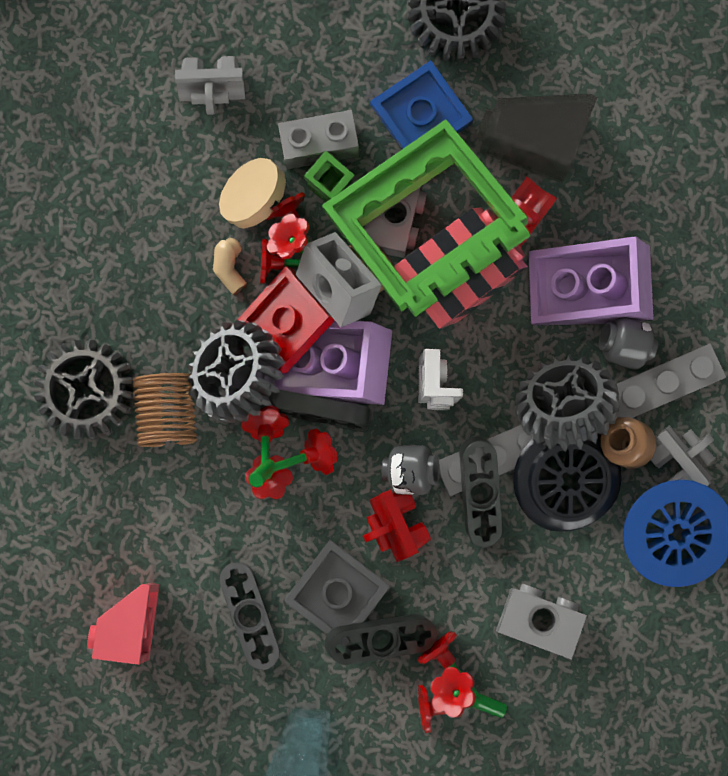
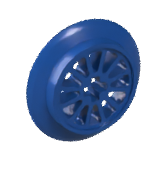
[623,480,728,587]

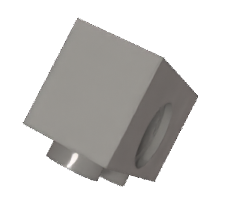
[278,110,359,169]
[364,187,427,258]
[296,232,382,327]
[496,584,587,660]

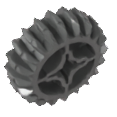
[407,0,507,63]
[186,319,286,423]
[33,339,136,440]
[515,354,620,452]

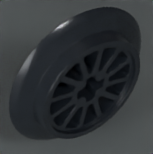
[513,433,622,532]

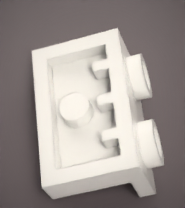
[418,349,463,410]

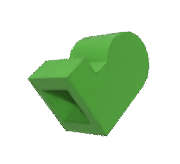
[303,150,354,203]

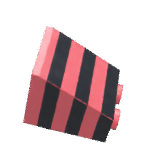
[394,207,528,329]

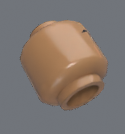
[601,417,656,469]

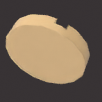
[219,158,286,229]

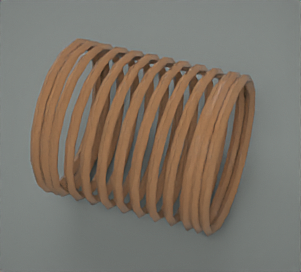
[132,373,197,447]

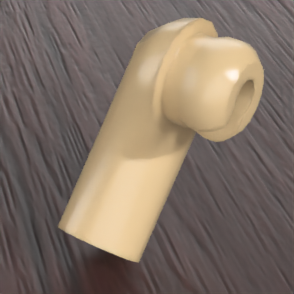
[213,238,247,296]

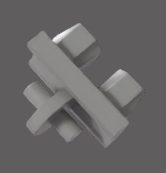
[175,56,245,115]
[651,425,715,486]

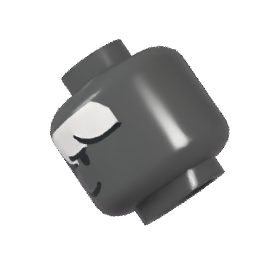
[598,317,658,370]
[381,445,440,495]

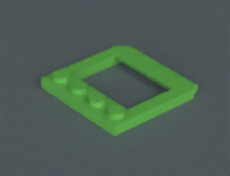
[322,119,530,317]

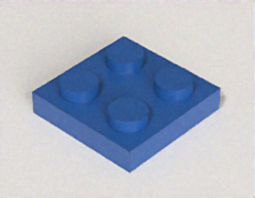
[370,60,473,150]

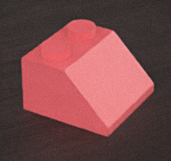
[87,583,160,665]

